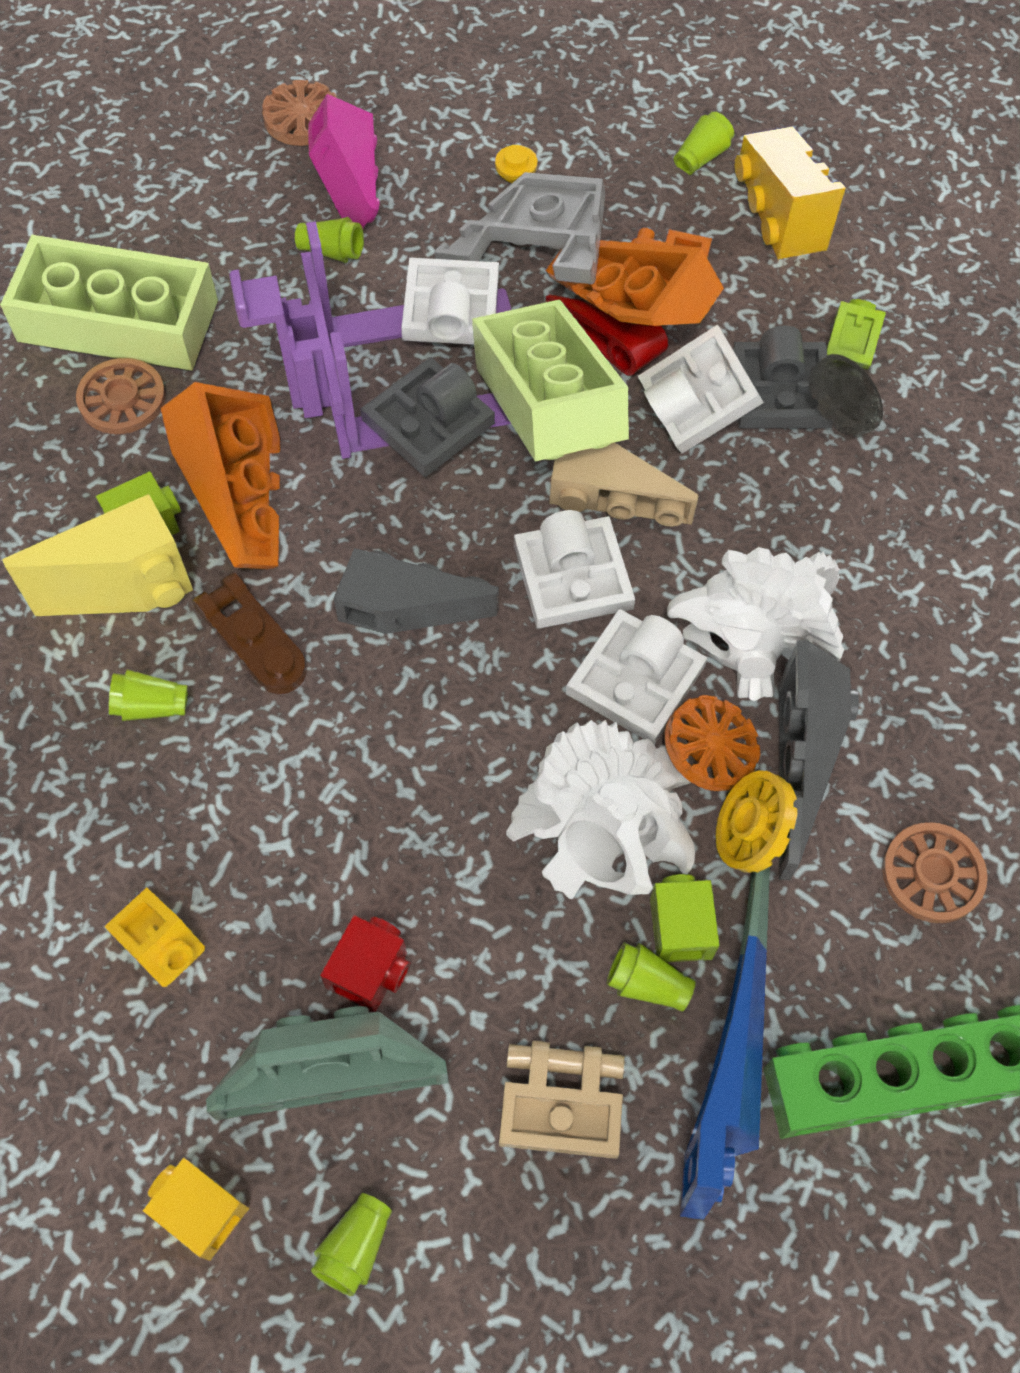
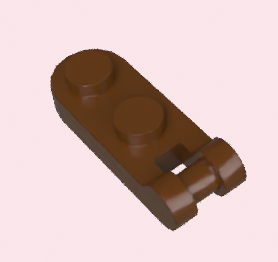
[191,572,307,694]

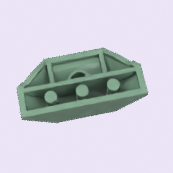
[206,1006,449,1121]

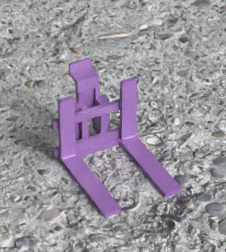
[229,221,512,459]

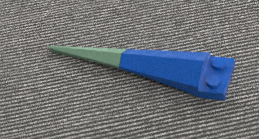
[680,867,770,1220]

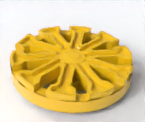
[716,770,797,873]

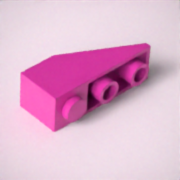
[308,94,380,229]

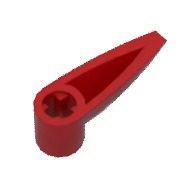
[545,294,668,376]

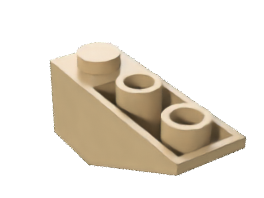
[549,442,698,527]

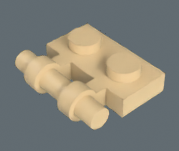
[499,1041,624,1159]

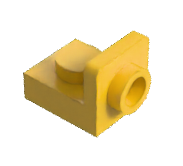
[104,887,205,987]

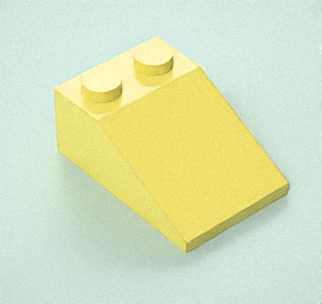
[2,494,193,616]

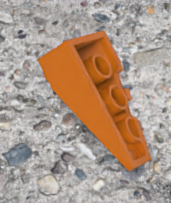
[545,240,724,326]
[160,382,280,569]

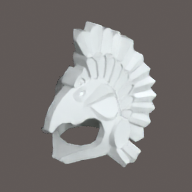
[667,547,844,702]
[506,720,695,899]

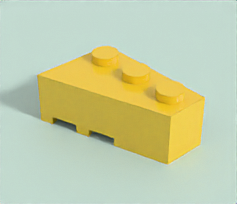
[735,127,846,259]

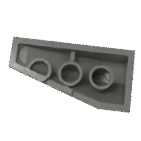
[778,640,859,880]

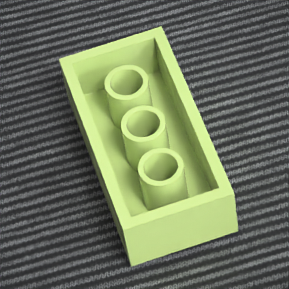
[0,235,218,371]
[472,300,629,461]

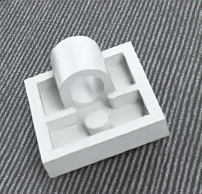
[401,258,499,344]
[638,325,764,453]
[514,510,635,629]
[566,609,708,745]

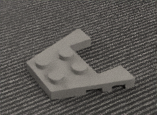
[434,172,606,284]

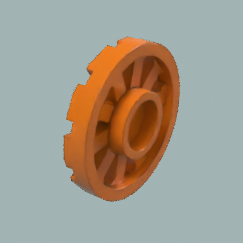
[665,695,761,791]

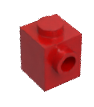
[320,915,411,1012]

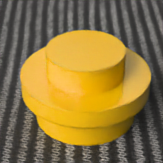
[495,145,538,183]

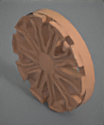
[262,80,337,146]
[76,358,166,434]
[882,823,987,923]

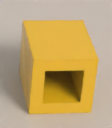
[143,1158,249,1261]

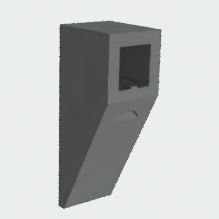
[333,548,499,634]

